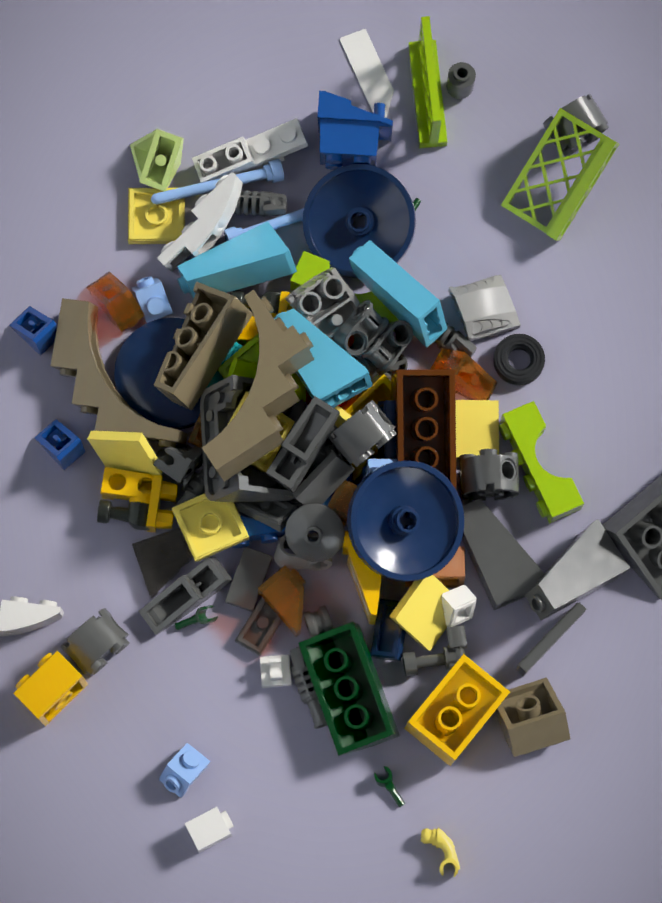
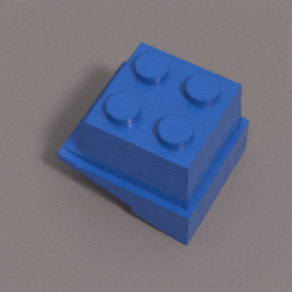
[317,91,393,170]

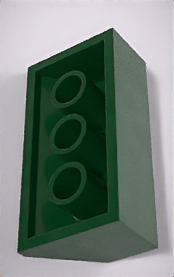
[298,621,400,756]

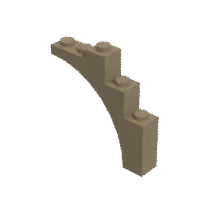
[202,290,314,482]
[50,298,188,449]

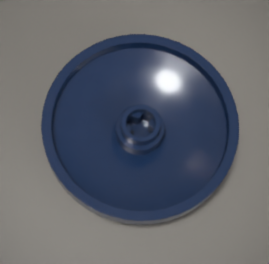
[302,164,416,278]
[114,317,202,430]
[347,461,464,581]

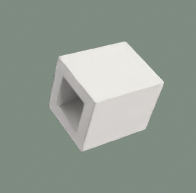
[185,807,234,853]

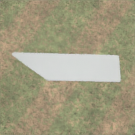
[340,29,394,118]

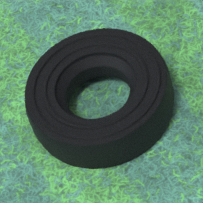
[493,334,545,385]

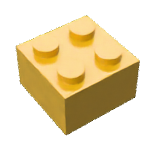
[13,651,88,727]

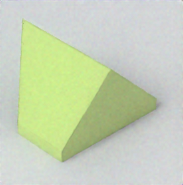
[130,129,184,191]

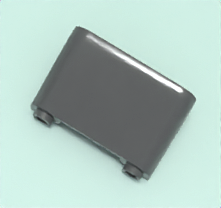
[200,375,295,502]

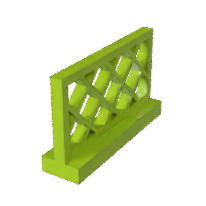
[408,16,448,148]
[501,108,620,241]

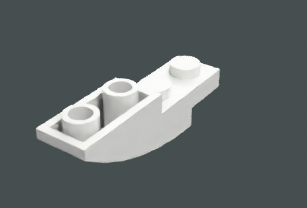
[192,118,308,183]
[157,171,243,272]
[0,596,64,637]

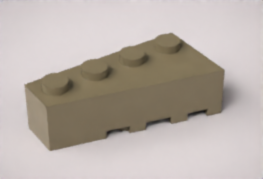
[154,282,253,410]

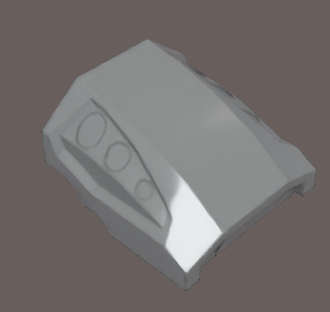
[285,267,360,339]
[448,275,521,341]

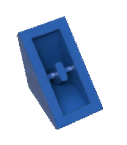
[9,306,57,356]
[34,419,86,470]

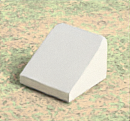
[442,585,477,627]

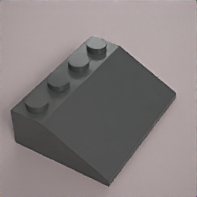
[603,475,662,600]

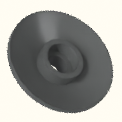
[285,503,345,562]

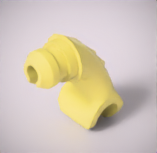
[421,827,460,877]

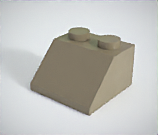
[496,677,571,757]

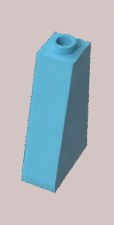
[177,221,297,299]
[349,240,447,348]
[274,308,373,408]

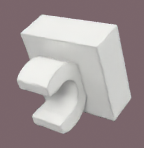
[260,655,292,688]

